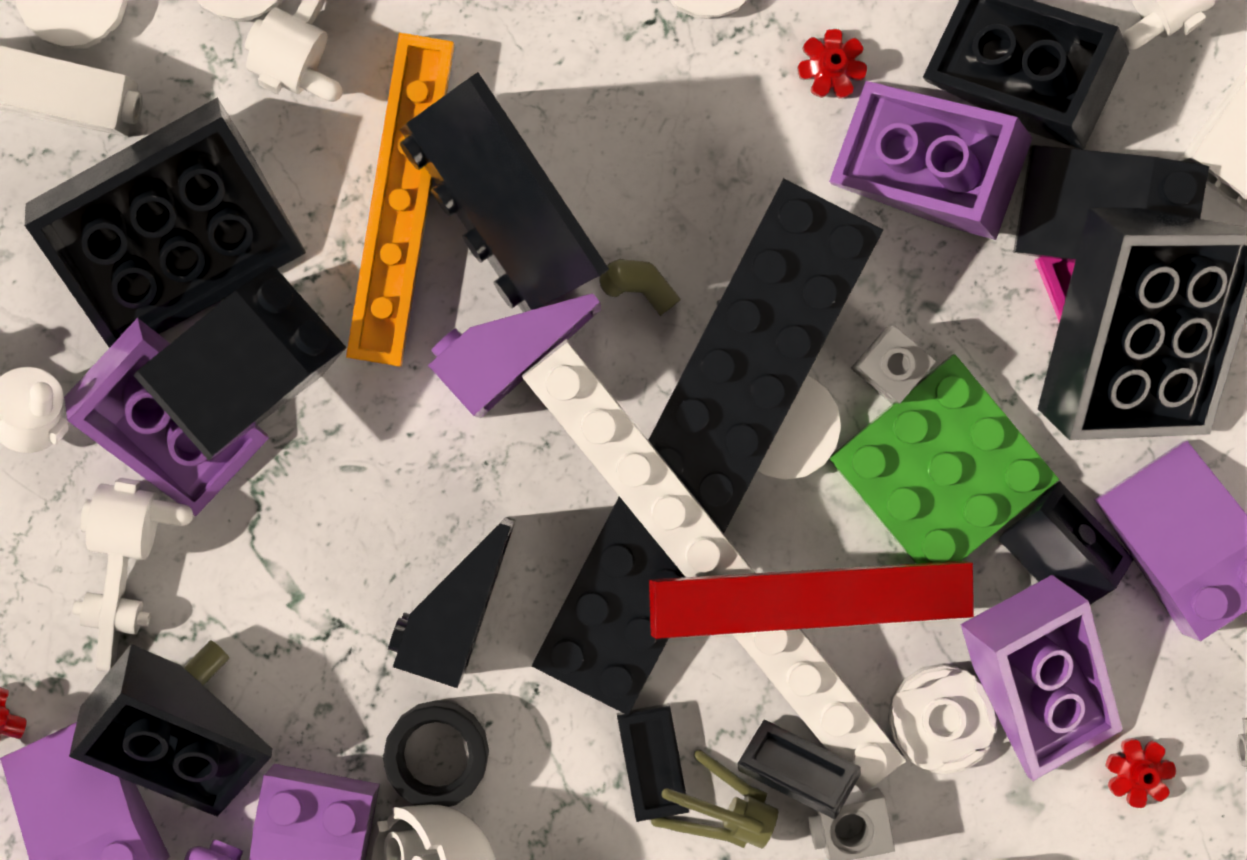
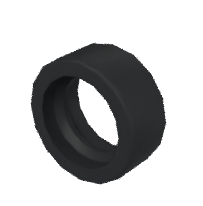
[383,700,489,807]

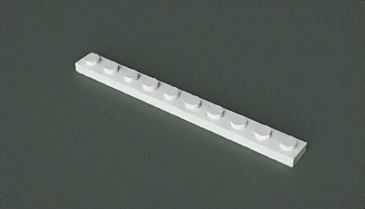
[522,339,906,794]

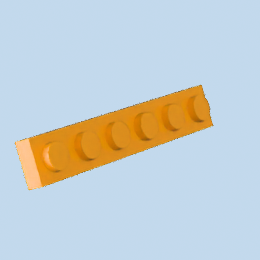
[346,32,455,367]

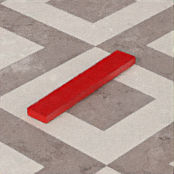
[649,561,974,639]

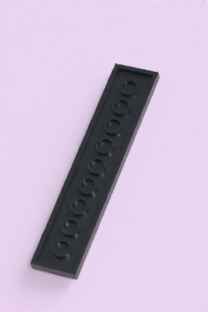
[532,178,884,716]

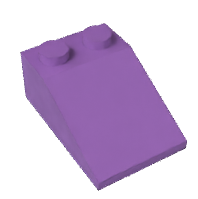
[829,81,1033,240]
[428,293,601,418]
[64,318,269,516]
[1094,441,1247,642]
[960,575,1123,781]
[0,722,170,860]
[249,763,380,860]

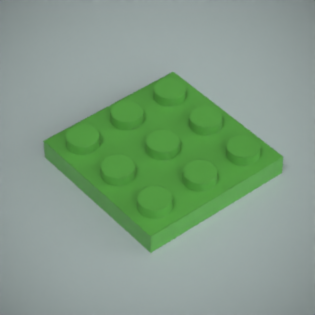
[829,354,1059,564]

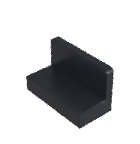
[999,481,1134,605]

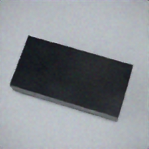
[617,703,689,822]
[737,719,861,820]

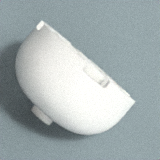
[367,805,496,860]

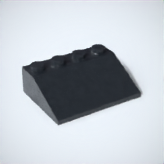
[399,72,609,312]
[24,97,306,348]
[1037,208,1247,440]

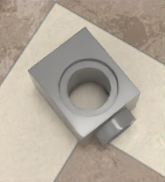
[851,325,936,404]
[808,787,895,860]

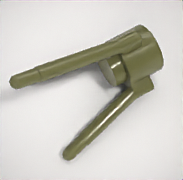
[651,750,779,849]

